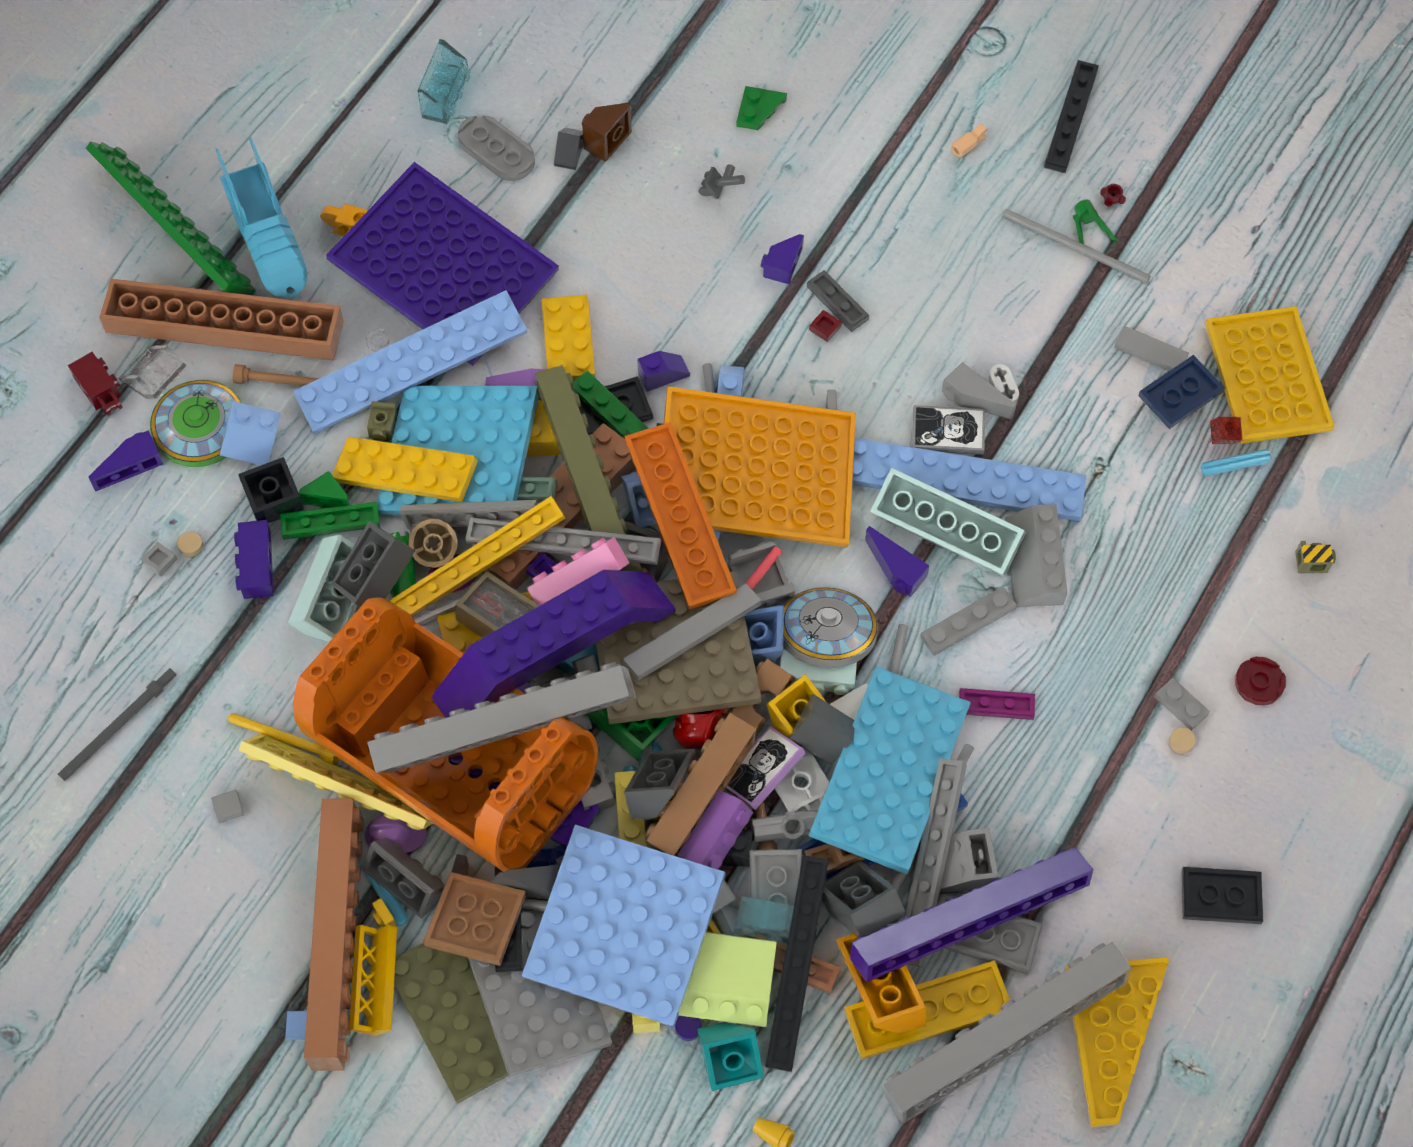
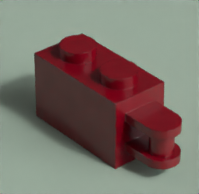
[67,351,123,416]

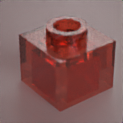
[1210,417,1243,444]

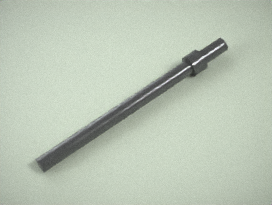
[57,668,177,781]

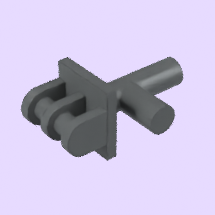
[698,164,745,199]

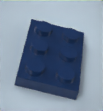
[1138,355,1225,429]

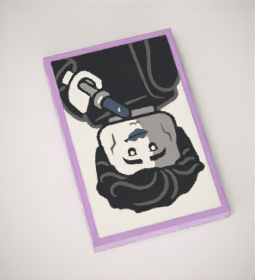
[725,726,806,810]

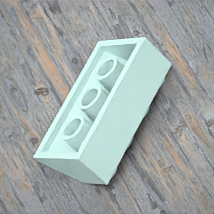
[287,534,358,642]

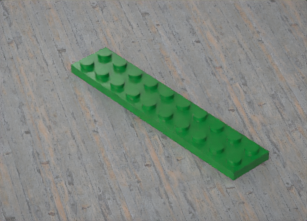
[85,141,256,296]

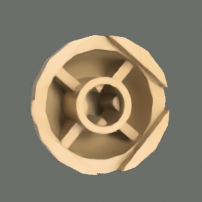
[408,518,458,568]

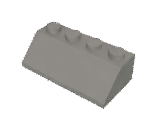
[1004,504,1068,607]

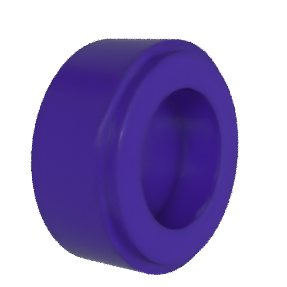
[675,1016,702,1041]

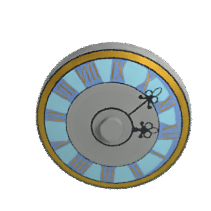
[783,587,878,668]

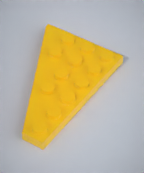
[1064,957,1169,1127]

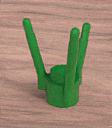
[1073,199,1117,244]

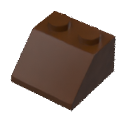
[582,103,632,162]

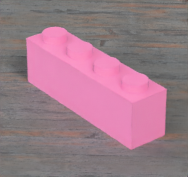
[527,537,630,606]

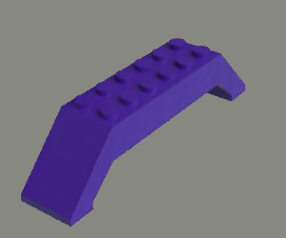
[432,570,676,718]

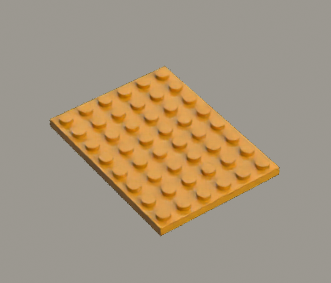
[655,386,856,548]

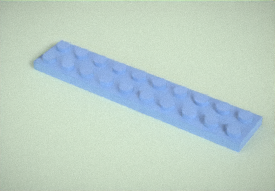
[293,290,527,434]
[852,438,1087,522]

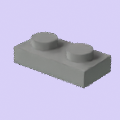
[1154,678,1210,731]

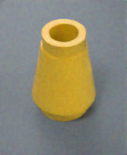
[753,1117,795,1147]

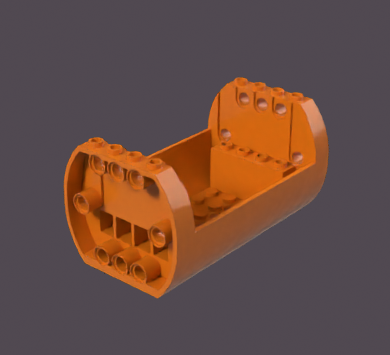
[293,597,598,872]

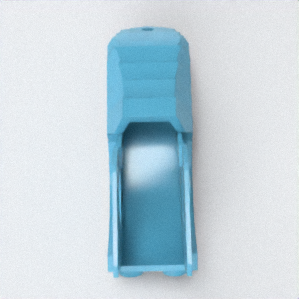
[215,137,308,299]

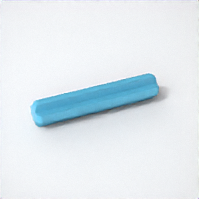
[1201,449,1271,476]
[360,860,409,927]

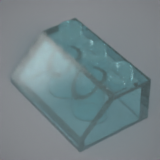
[418,39,471,124]

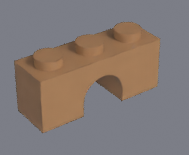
[726,659,796,739]

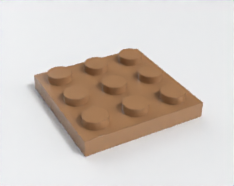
[423,872,526,966]

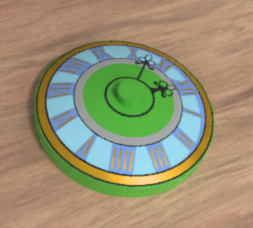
[150,380,242,467]

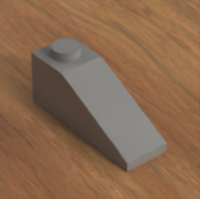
[942,362,1017,419]

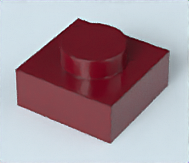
[809,310,842,342]

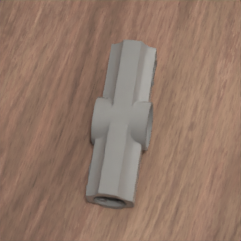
[751,810,818,842]

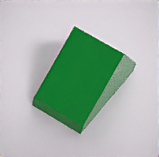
[299,471,350,508]

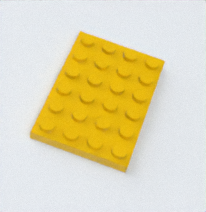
[1204,306,1335,444]

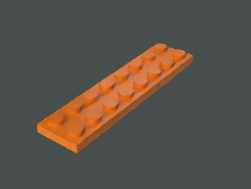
[625,422,737,610]

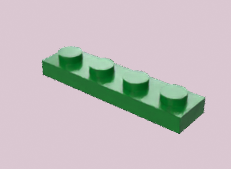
[571,370,649,439]
[280,502,380,540]

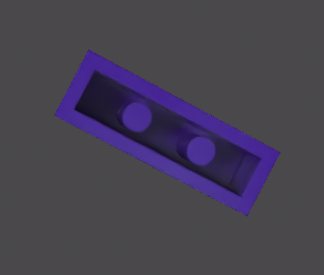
[234,520,274,599]

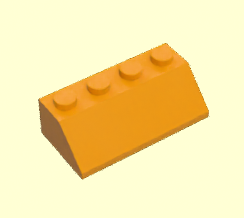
[836,925,926,1034]

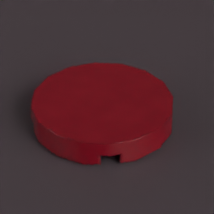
[1235,656,1286,706]

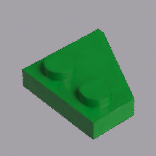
[736,86,787,130]

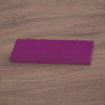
[959,688,1035,720]

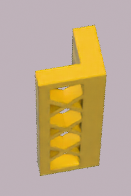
[349,925,397,1036]

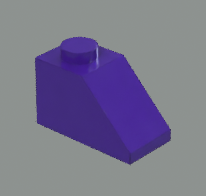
[760,234,804,284]
[637,351,690,392]

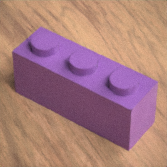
[677,790,753,869]

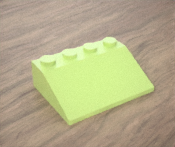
[679,932,777,1027]

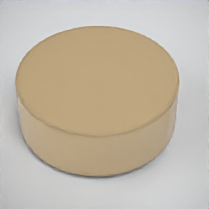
[177,531,203,557]
[1169,727,1196,754]

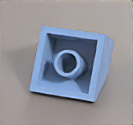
[220,401,280,465]

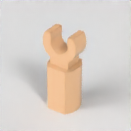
[951,123,988,158]

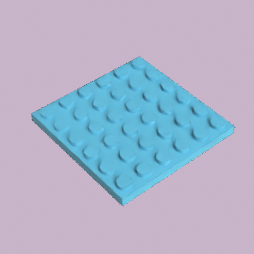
[377,386,539,515]

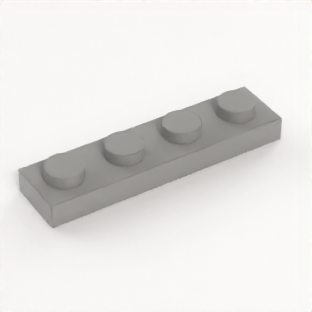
[920,586,1017,656]

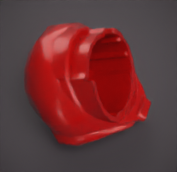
[673,708,727,750]

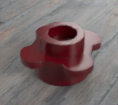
[1100,184,1126,207]

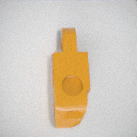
[320,203,368,236]

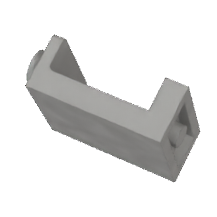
[728,541,795,610]

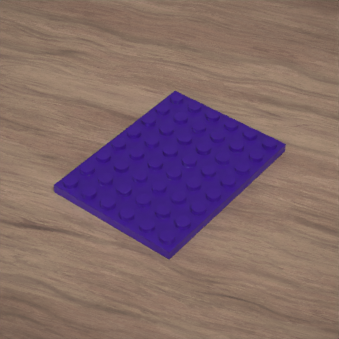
[326,162,559,366]

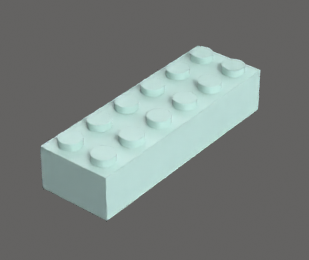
[870,468,1026,577]

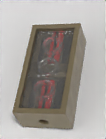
[455,571,539,638]

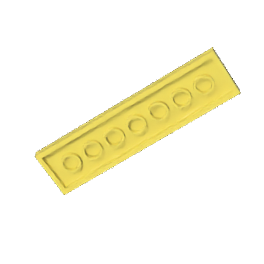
[239,734,433,830]

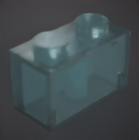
[735,896,794,942]

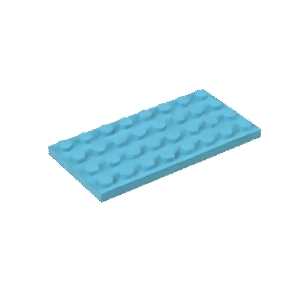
[809,666,971,874]

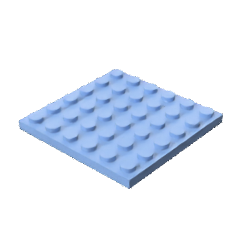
[522,825,726,1027]

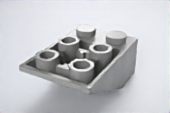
[912,828,998,894]

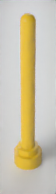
[228,713,339,765]

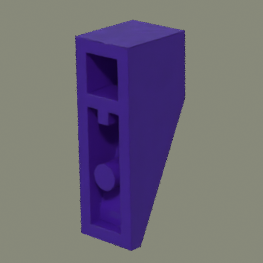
[88,430,163,492]
[865,526,929,597]

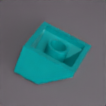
[697,1022,764,1091]

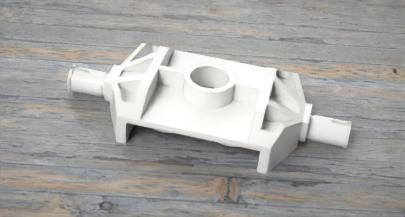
[774,747,830,824]

